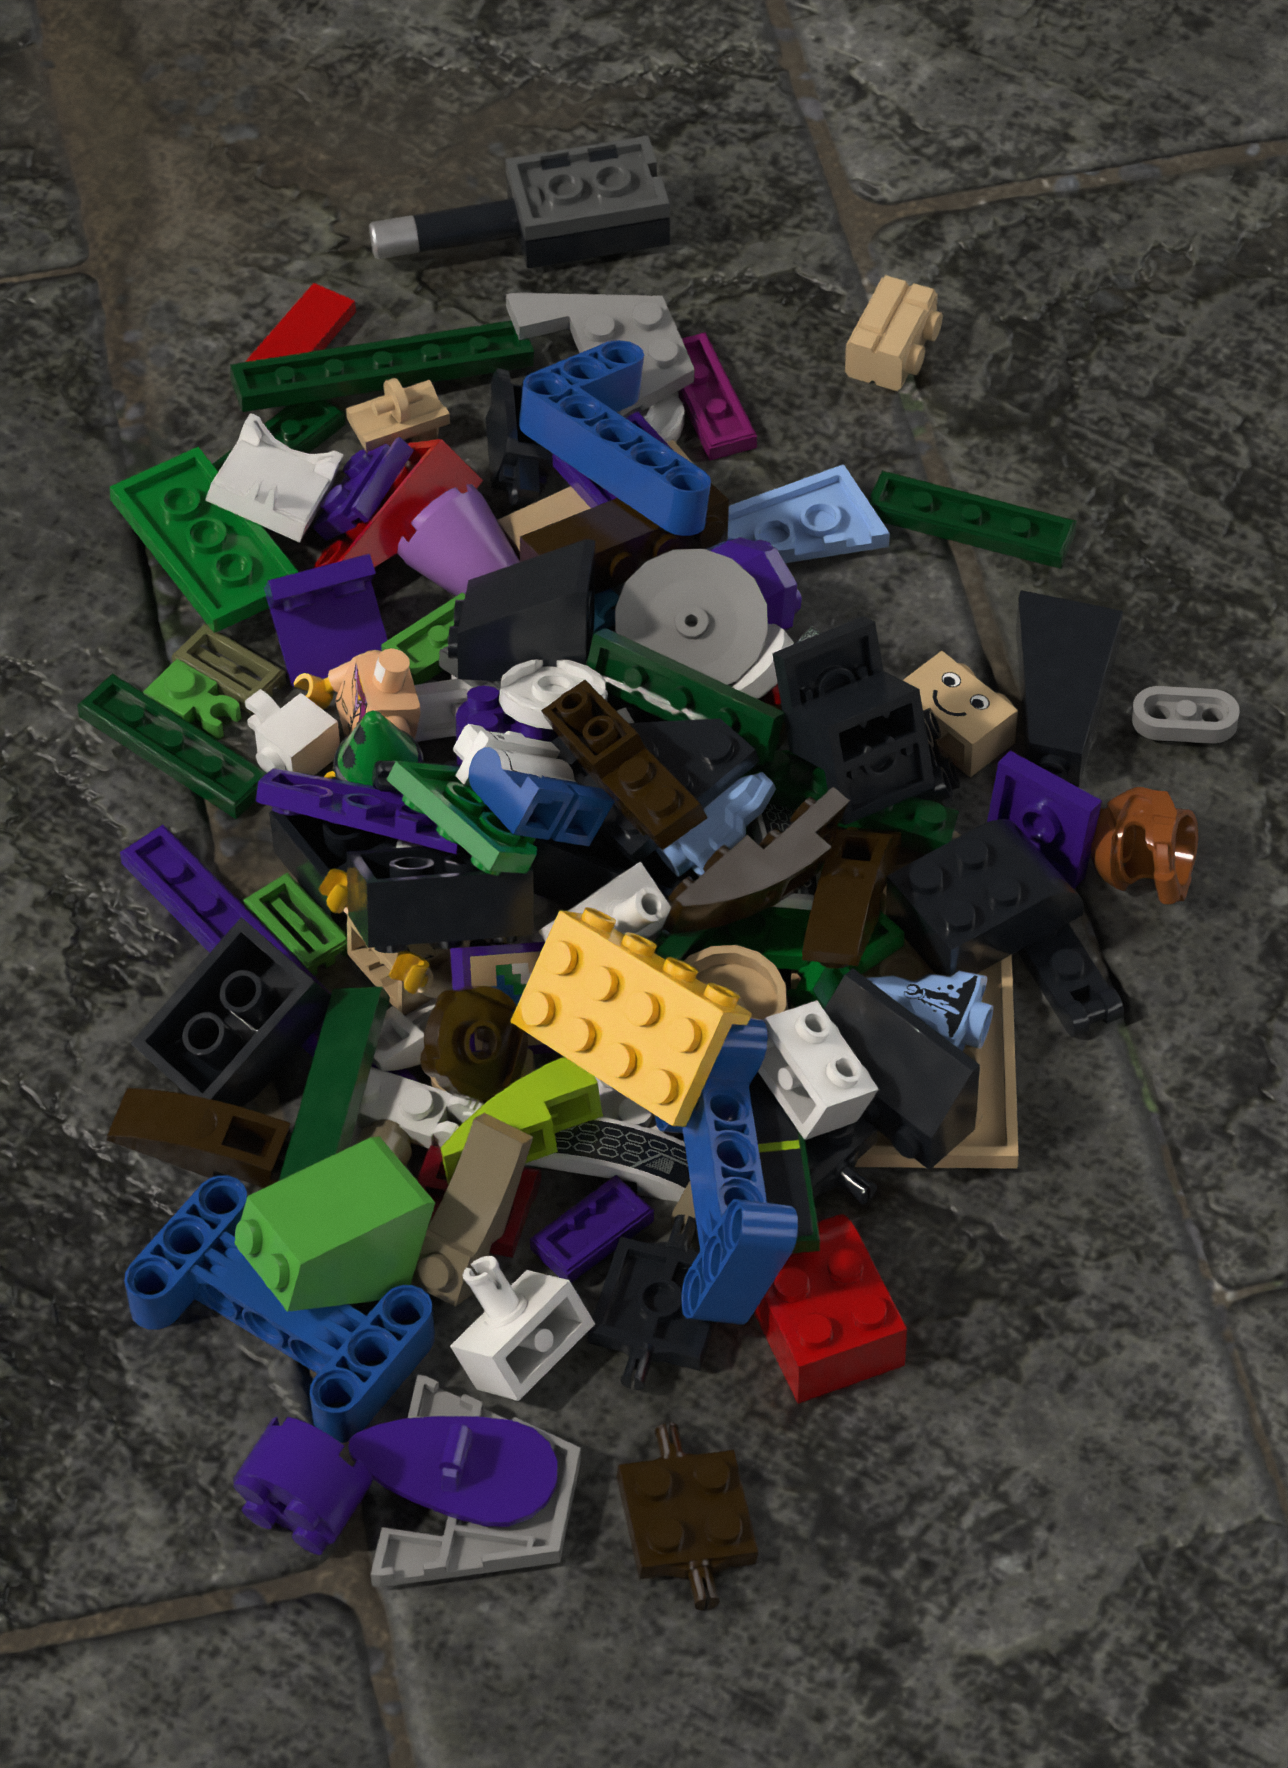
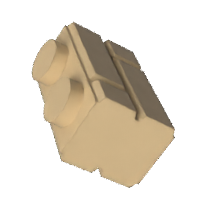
[845,275,943,391]

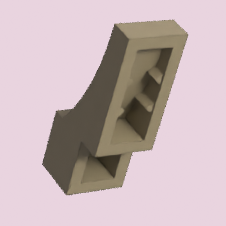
[411,1113,533,1307]

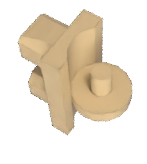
[346,378,450,453]

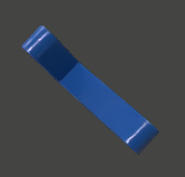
[519,340,711,536]

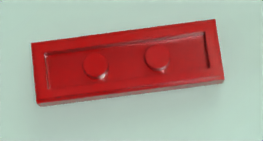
[233,283,356,389]

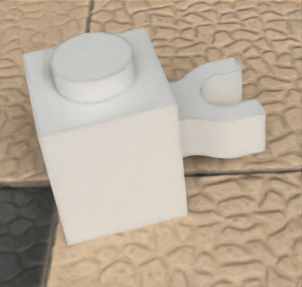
[245,689,340,775]

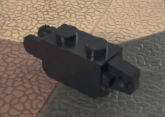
[485,369,553,511]

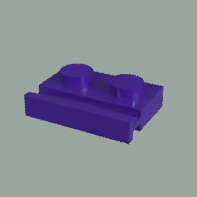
[312,437,414,541]

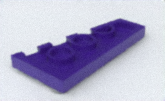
[256,768,462,854]

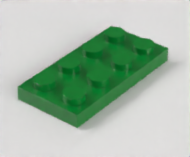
[109,447,298,633]

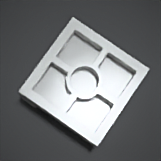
[206,413,344,543]

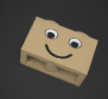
[903,651,1018,778]

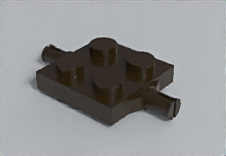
[616,1423,759,1611]

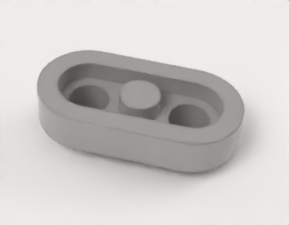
[1132,686,1240,743]

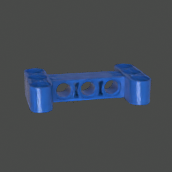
[655,1018,798,1325]
[124,1175,435,1443]

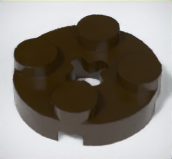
[420,986,528,1099]

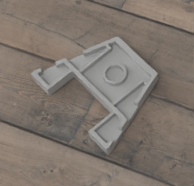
[506,293,695,416]
[371,1375,581,1587]

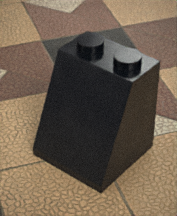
[448,539,595,681]

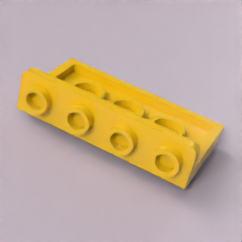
[510,907,752,1127]

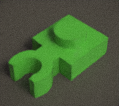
[143,659,241,740]

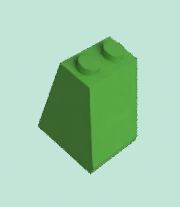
[234,1137,435,1312]

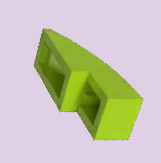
[440,1057,603,1185]

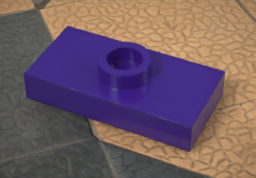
[530,1175,654,1283]

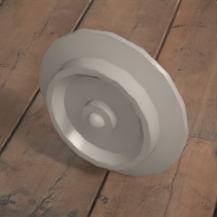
[615,549,768,686]

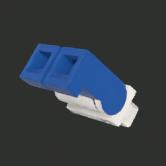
[453,724,615,846]

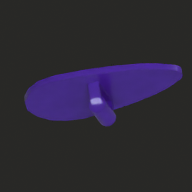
[348,1416,558,1527]

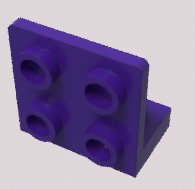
[264,554,388,688]

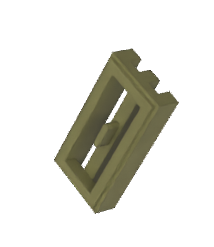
[171,624,286,715]

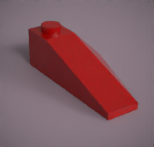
[312,439,483,569]

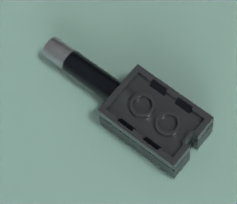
[369,136,670,269]

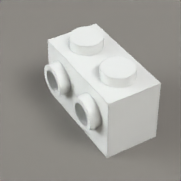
[758,1001,879,1140]

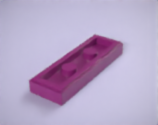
[677,332,757,461]

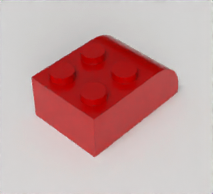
[754,1214,907,1403]

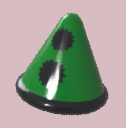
[333,710,424,786]

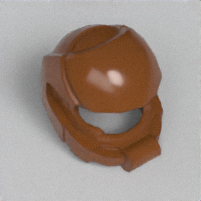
[1091,787,1198,905]

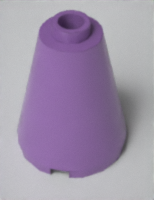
[398,484,520,597]

